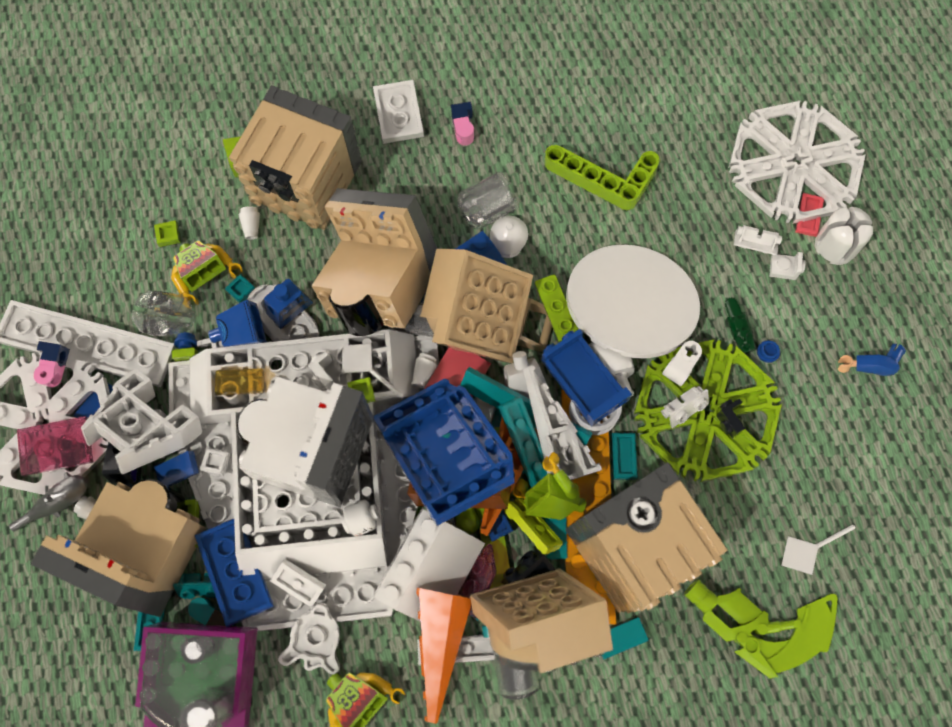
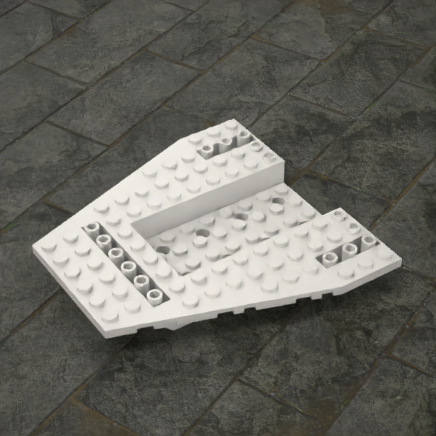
[168,329,439,631]

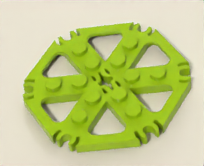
[633,340,782,482]

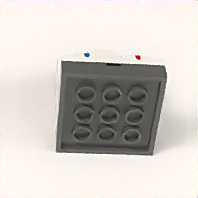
[236,377,374,508]

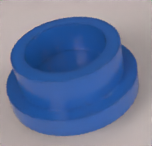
[174,332,197,349]
[757,341,780,363]

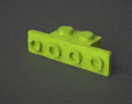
[535,275,579,342]

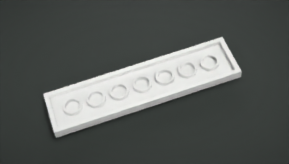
[0,300,176,387]

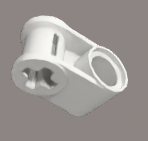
[662,341,702,386]

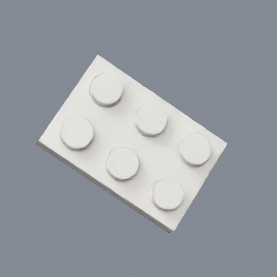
[373,80,424,144]

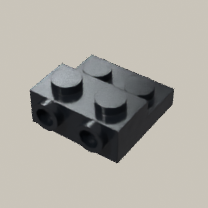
[501,549,556,585]

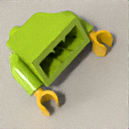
[513,452,586,520]

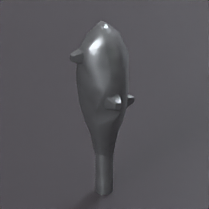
[9,472,89,532]

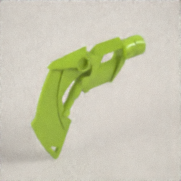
[683,579,838,678]

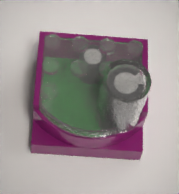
[135,622,258,727]

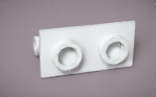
[734,225,782,255]
[661,386,709,428]

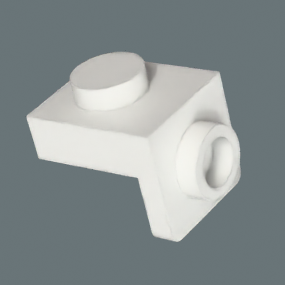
[308,351,334,390]

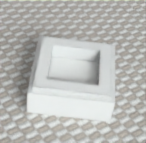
[200,447,231,476]

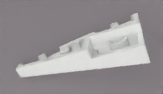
[523,365,602,480]

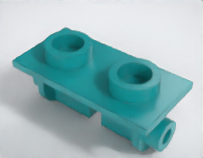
[173,573,216,599]

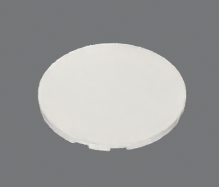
[566,245,700,358]

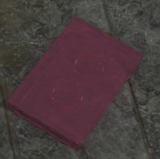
[17,416,93,476]

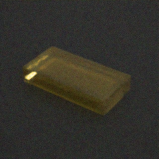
[215,368,264,395]

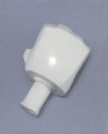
[589,342,634,397]

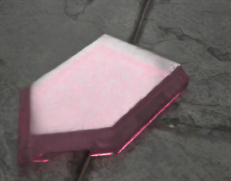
[457,544,497,619]

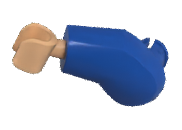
[838,344,906,376]

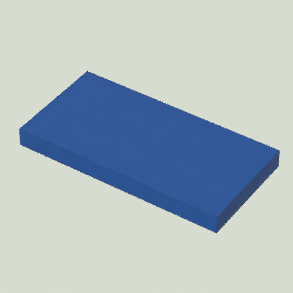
[195,519,275,627]

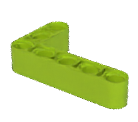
[544,145,660,210]

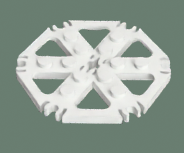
[728,101,866,224]
[0,352,110,495]

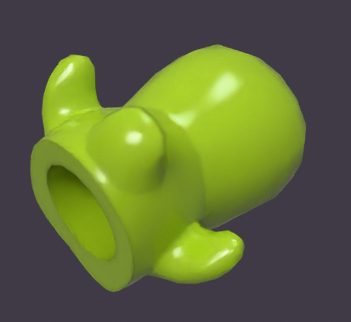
[455,508,480,534]

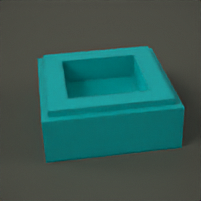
[225,274,255,303]

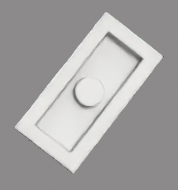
[270,559,326,608]

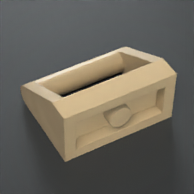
[517,298,552,353]

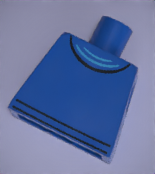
[208,300,267,347]

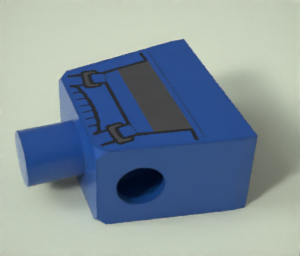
[264,278,313,329]

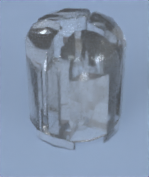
[457,172,519,229]
[132,290,195,337]

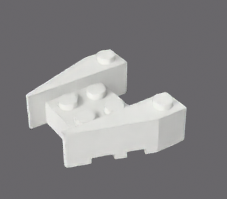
[81,368,202,474]

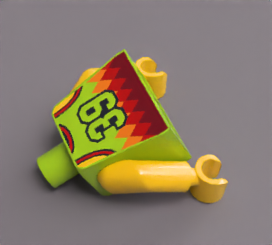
[171,241,243,309]
[326,672,405,727]

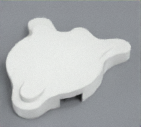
[278,603,340,675]

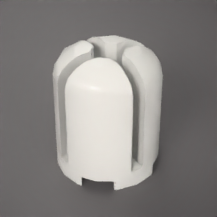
[815,207,873,265]

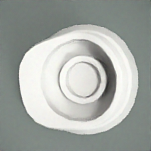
[490,216,528,258]

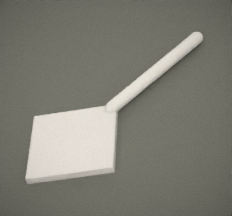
[342,344,404,398]
[781,525,856,575]

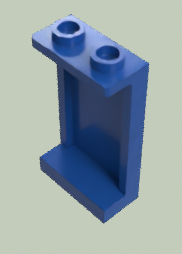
[542,329,632,427]

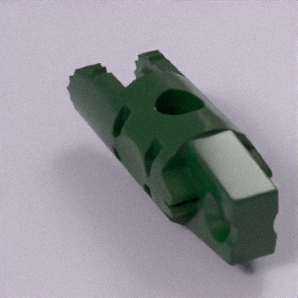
[725,297,756,354]

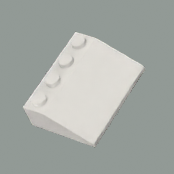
[374,508,485,622]

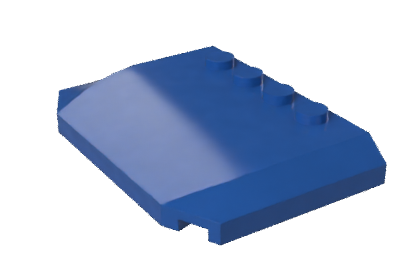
[373,378,515,526]

